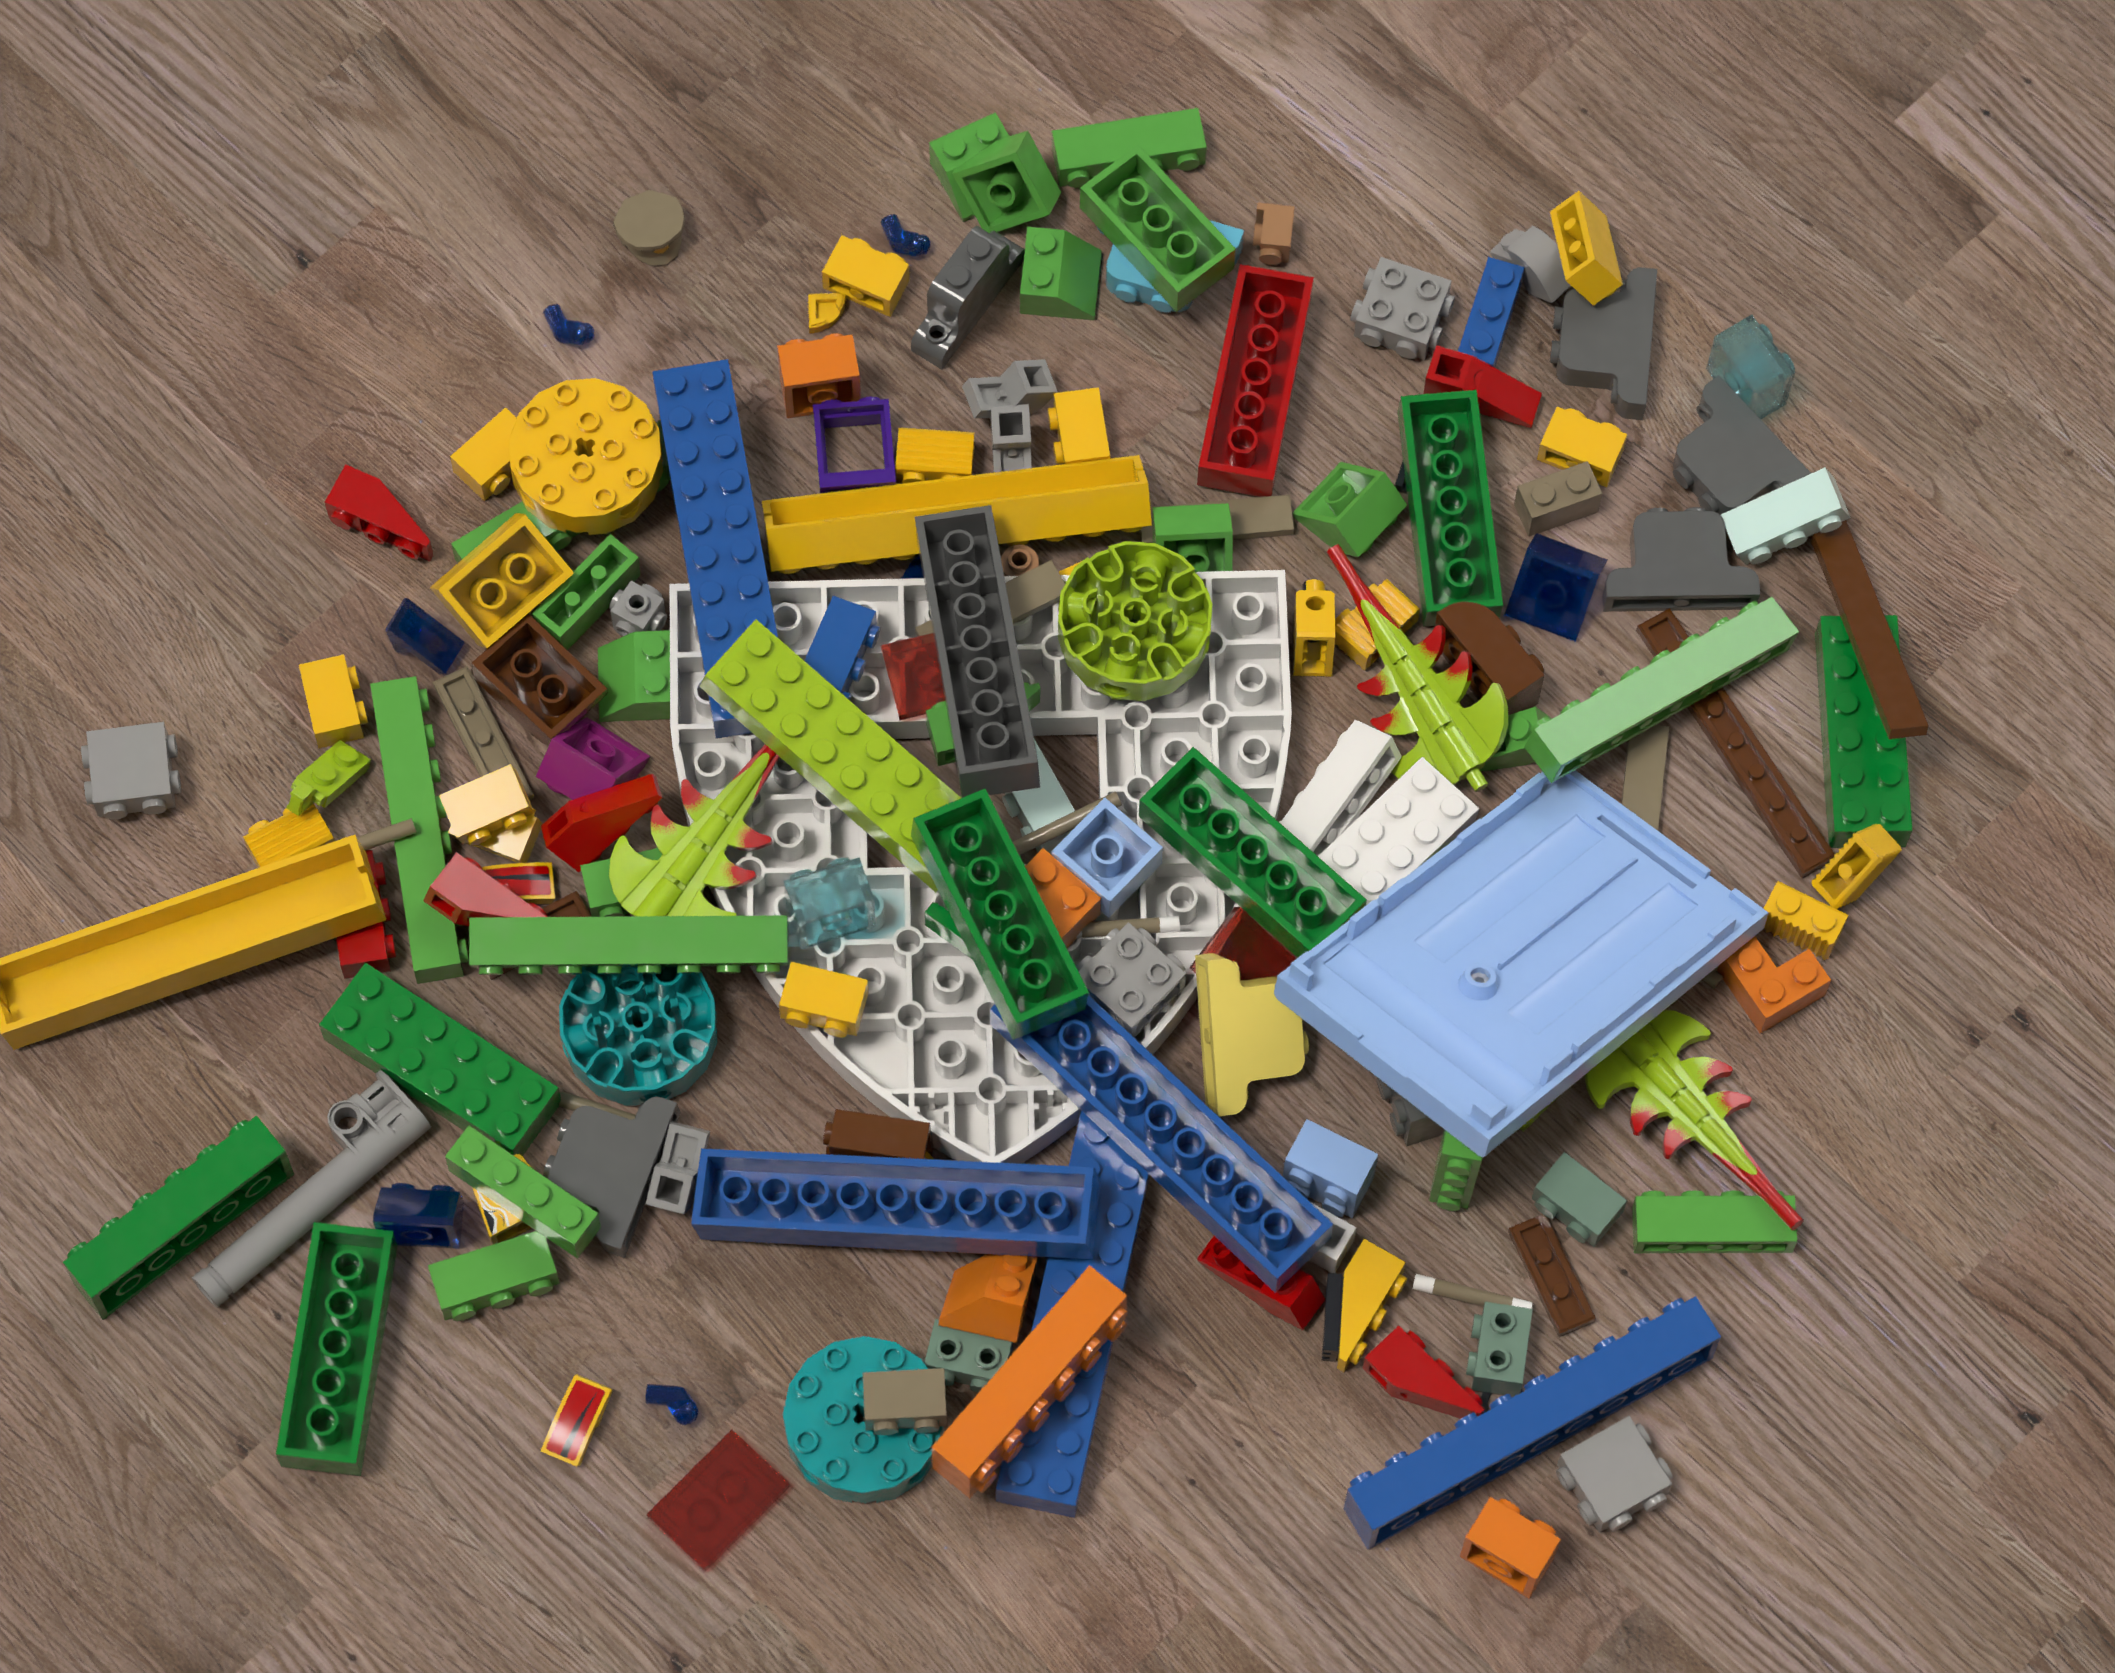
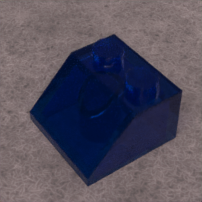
[1504,533,1608,642]
[373,1183,464,1249]

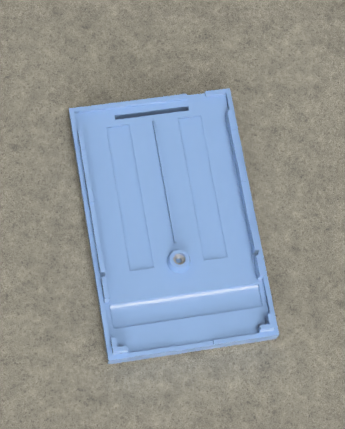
[1274,770,1768,1157]

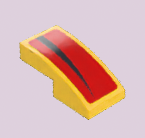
[482,862,555,904]
[541,1374,613,1467]

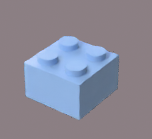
[1051,798,1163,918]
[1283,1119,1378,1218]

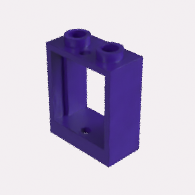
[813,396,896,493]

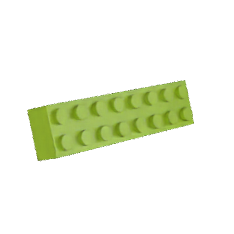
[699,619,961,893]

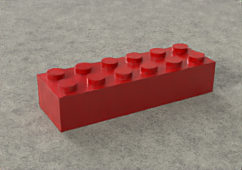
[1197,264,1314,497]

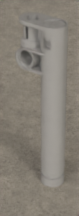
[192,1070,431,1308]

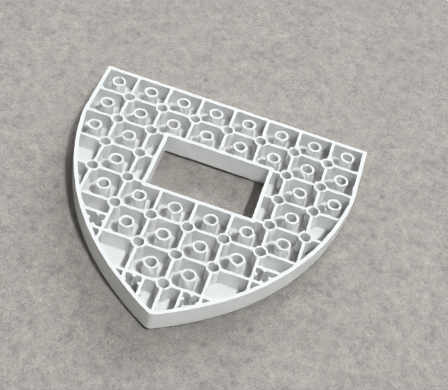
[670,570,1292,1164]

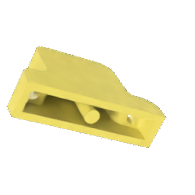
[1195,953,1309,1117]

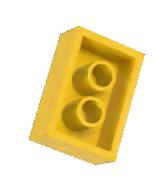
[430,513,574,648]

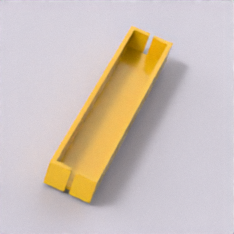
[762,455,1152,574]
[0,834,386,1050]

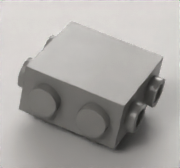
[1350,257,1455,360]
[81,722,181,819]
[1076,922,1186,1037]
[1556,1416,1673,1533]

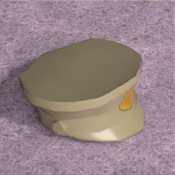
[613,190,685,266]

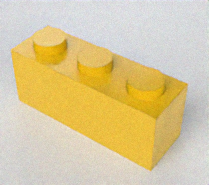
[1550,191,1623,306]

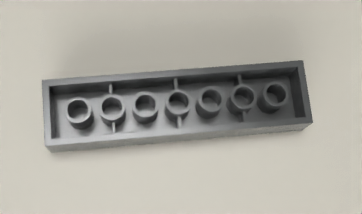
[915,505,1040,798]

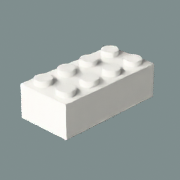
[1318,757,1479,905]

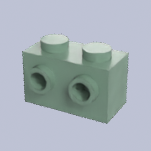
[1532,1152,1627,1247]
[1466,1302,1533,1396]
[924,1319,1013,1393]

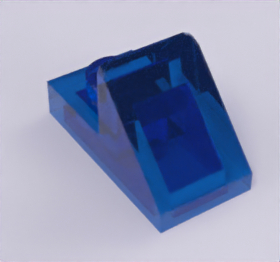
[385,598,465,674]

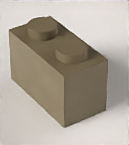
[1514,461,1603,537]
[863,1368,947,1435]

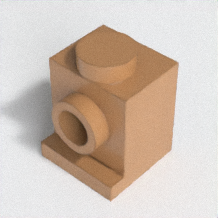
[1253,203,1295,265]

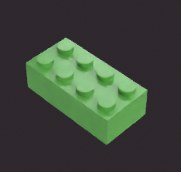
[1080,145,1236,312]

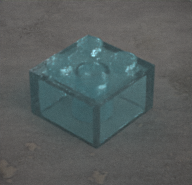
[1706,314,1795,419]
[784,857,876,950]

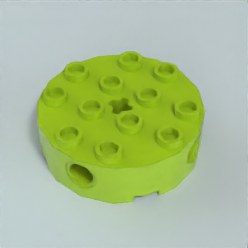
[1058,541,1213,701]

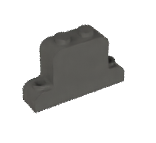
[911,226,1025,370]
[1550,267,1657,421]
[1673,375,1812,515]
[1603,507,1760,612]
[543,1097,681,1258]

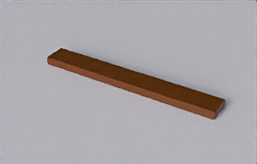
[1809,520,1929,739]
[1636,608,1835,878]

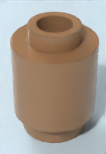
[1001,544,1039,576]

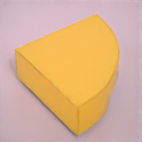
[808,293,846,334]

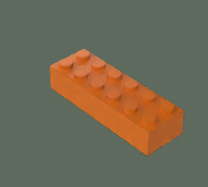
[931,1265,1128,1499]

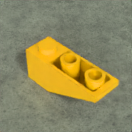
[1337,1239,1407,1372]

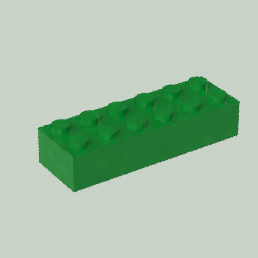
[1397,390,1503,627]
[1815,615,1912,848]
[1138,747,1367,958]
[911,789,1089,1040]
[319,963,561,1156]
[63,1115,294,1320]
[276,1222,398,1476]

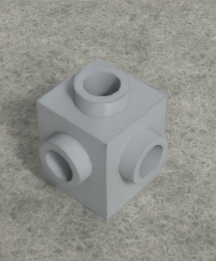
[609,581,667,637]

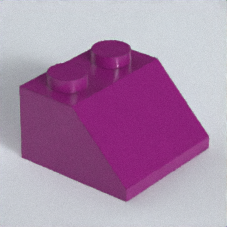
[535,717,650,800]

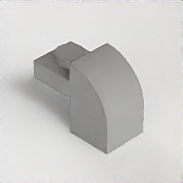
[1489,226,1571,303]
[962,359,1058,419]
[990,404,1032,472]
[646,1121,711,1214]

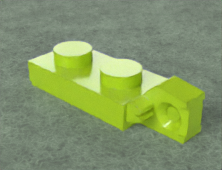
[286,740,371,816]

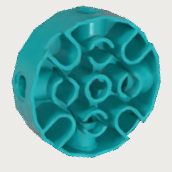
[559,966,717,1106]
[783,1336,945,1503]

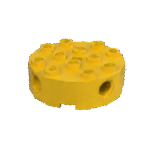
[509,378,663,535]

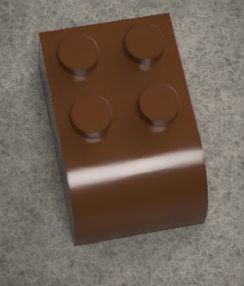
[1435,602,1544,715]
[471,614,608,746]

